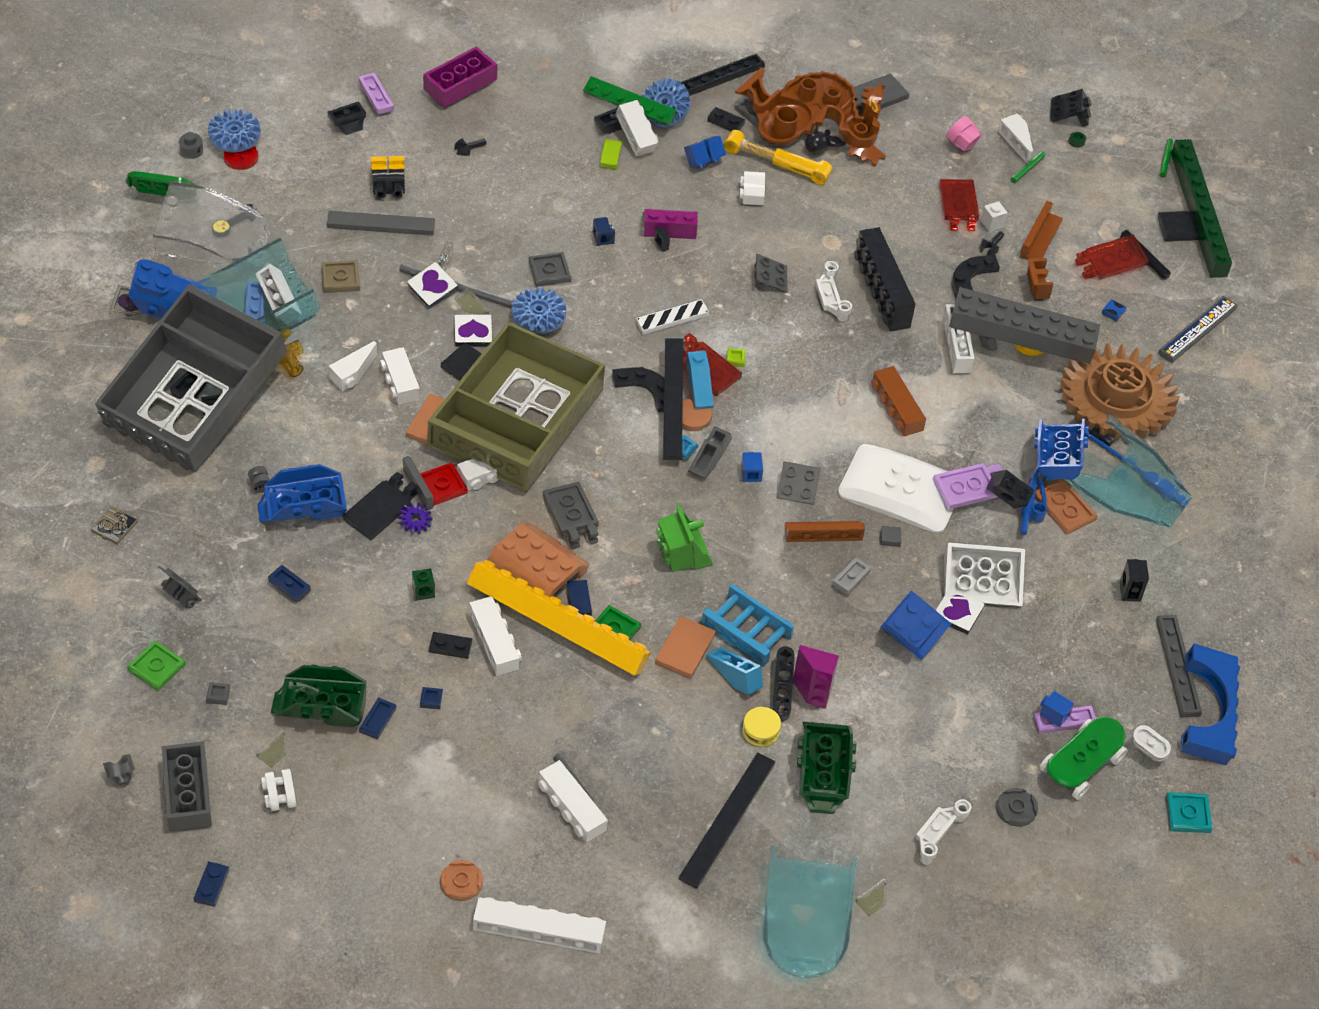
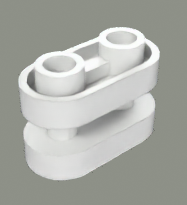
[1132,725,1171,762]
[261,769,297,811]

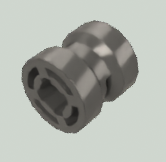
[248,466,270,493]

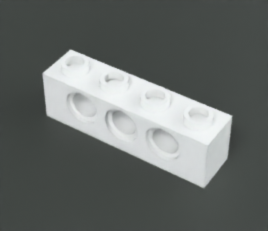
[943,304,975,373]

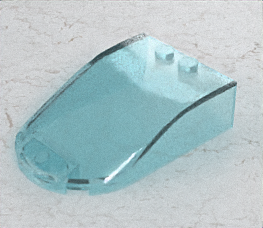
[762,846,857,978]

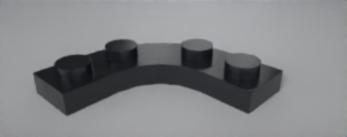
[952,255,1000,297]
[612,367,664,412]

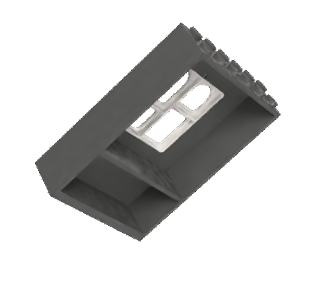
[95,284,287,472]

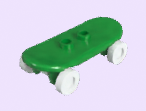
[1039,717,1128,800]

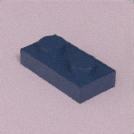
[268,565,311,602]
[194,861,229,907]

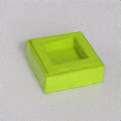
[726,348,746,367]

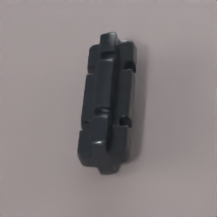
[1086,423,1114,446]

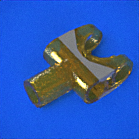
[278,327,304,378]

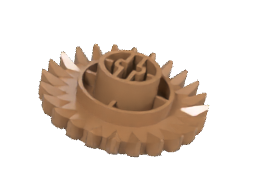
[1060,343,1180,440]

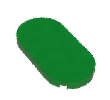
[126,171,197,199]

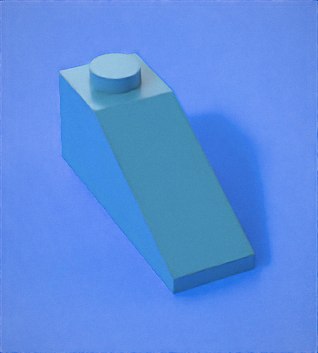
[685,351,714,409]
[706,647,763,695]

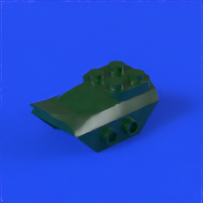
[271,665,367,727]
[797,721,857,814]

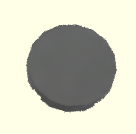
[997,788,1038,827]

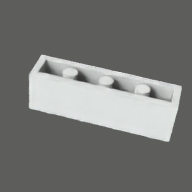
[469,596,522,676]
[538,760,608,843]

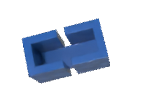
[684,135,726,169]

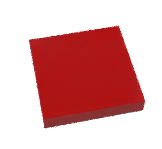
[420,462,468,506]

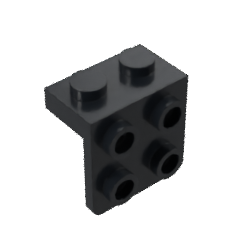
[1050,89,1091,127]

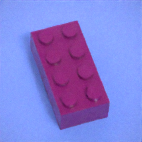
[423,46,498,108]

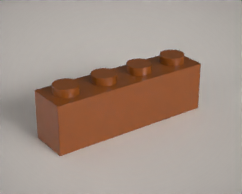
[871,366,926,436]

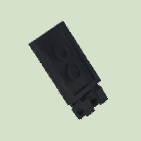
[343,472,417,541]

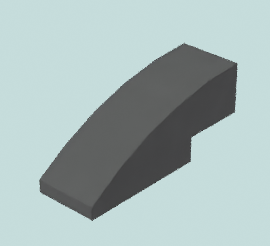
[688,426,732,479]

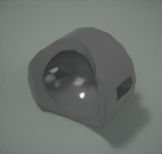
[179,132,203,159]
[103,754,135,784]

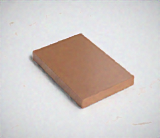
[406,393,445,444]
[1035,479,1098,535]
[655,616,716,678]

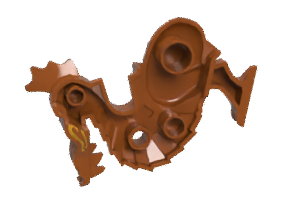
[735,67,886,167]

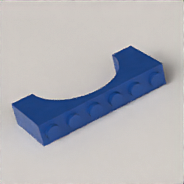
[1181,643,1240,765]

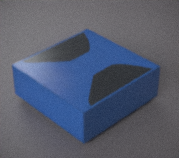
[1102,299,1127,321]

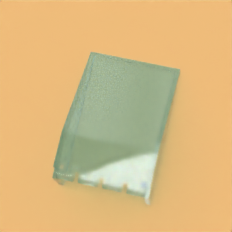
[183,238,321,332]

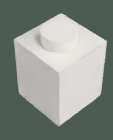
[981,201,1007,232]

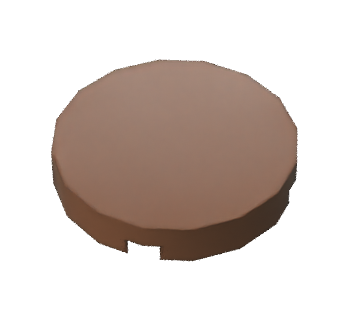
[682,399,712,431]
[440,860,483,901]

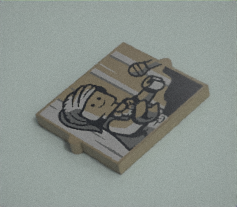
[91,506,138,545]

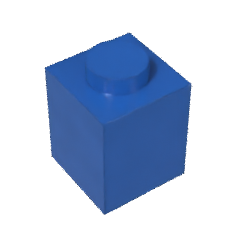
[741,452,763,482]
[1040,691,1074,727]

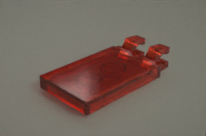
[939,179,980,231]
[1075,234,1149,280]
[683,333,742,397]

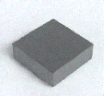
[881,526,901,547]
[206,682,230,705]

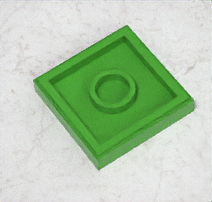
[127,640,186,691]

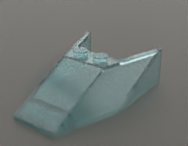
[1065,413,1192,527]

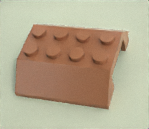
[487,523,589,597]

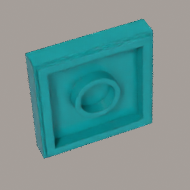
[1166,792,1213,833]

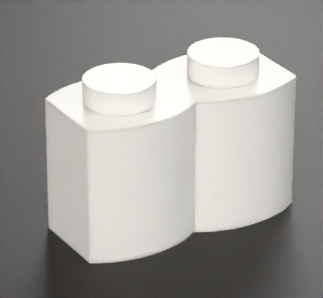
[740,171,765,205]

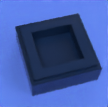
[420,687,443,710]

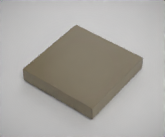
[322,260,360,293]

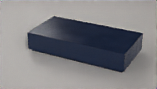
[567,580,592,616]
[359,697,397,740]

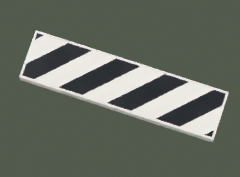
[636,299,709,335]

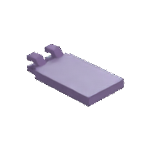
[933,463,1002,510]

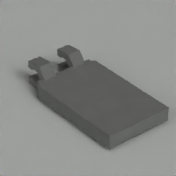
[853,73,909,114]
[543,482,599,549]

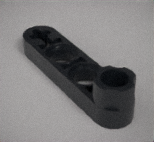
[772,646,795,722]

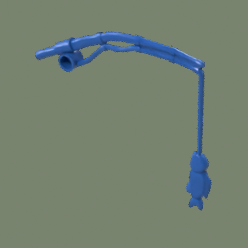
[1020,434,1188,535]

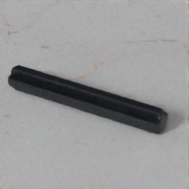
[1120,230,1171,279]

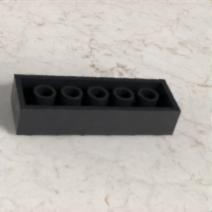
[854,227,916,332]

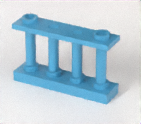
[701,584,794,667]

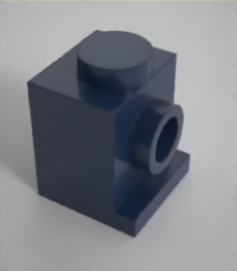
[593,217,615,246]

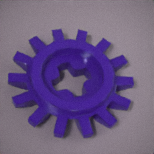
[398,503,433,534]

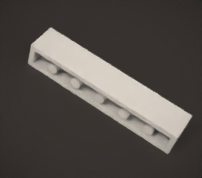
[473,897,606,954]

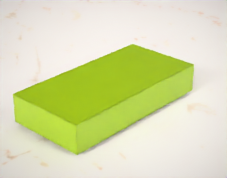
[600,139,622,170]

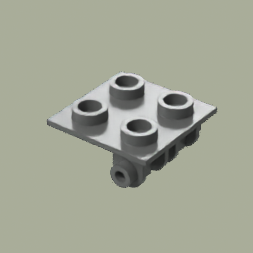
[755,254,788,293]
[777,461,821,505]
[158,566,202,608]

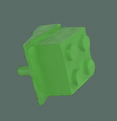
[656,504,713,572]

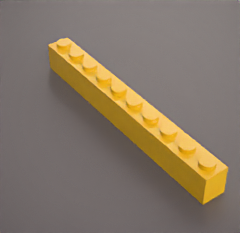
[467,560,651,676]

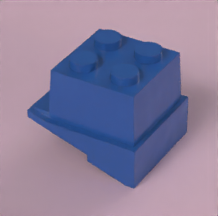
[880,590,952,660]

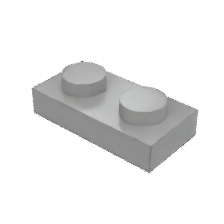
[832,557,871,596]

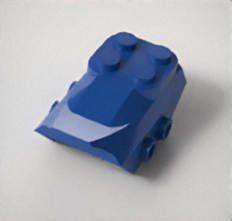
[128,259,217,319]
[1034,419,1089,480]
[257,464,347,522]

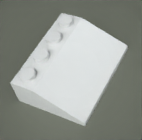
[944,543,1025,607]

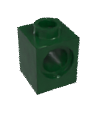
[412,568,435,601]

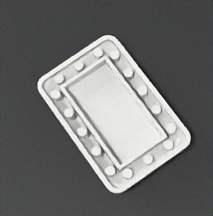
[838,444,954,534]

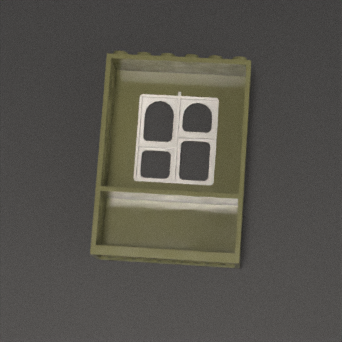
[427,322,605,492]

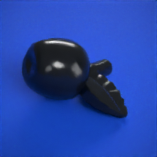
[805,129,846,154]

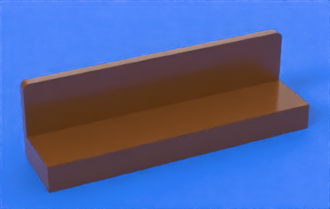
[1020,201,1063,259]
[785,521,865,542]

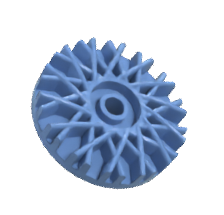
[641,77,691,127]
[208,109,261,152]
[512,287,566,334]

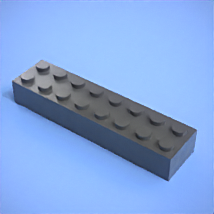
[949,287,1101,364]

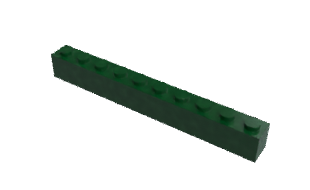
[1171,139,1232,278]

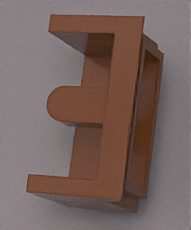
[1027,258,1054,299]

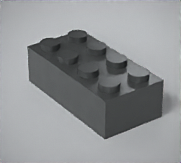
[162,741,212,831]

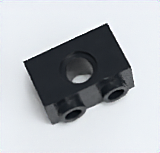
[987,470,1034,509]
[1119,559,1149,602]

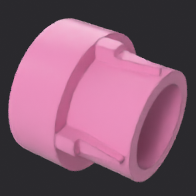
[946,116,981,152]

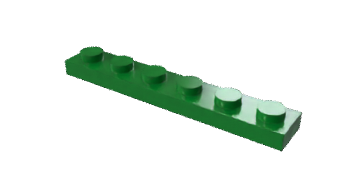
[583,76,677,126]

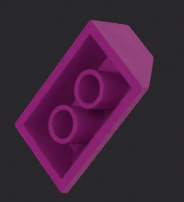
[644,209,698,239]
[793,645,839,709]

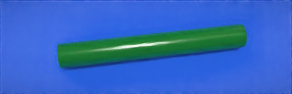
[1159,139,1173,177]
[1011,151,1045,183]

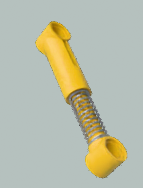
[723,130,833,185]

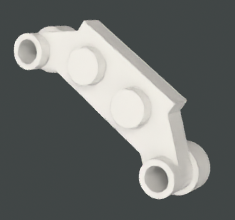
[815,261,852,322]
[915,799,971,865]

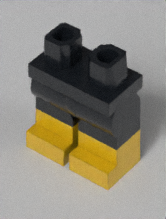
[371,156,405,198]

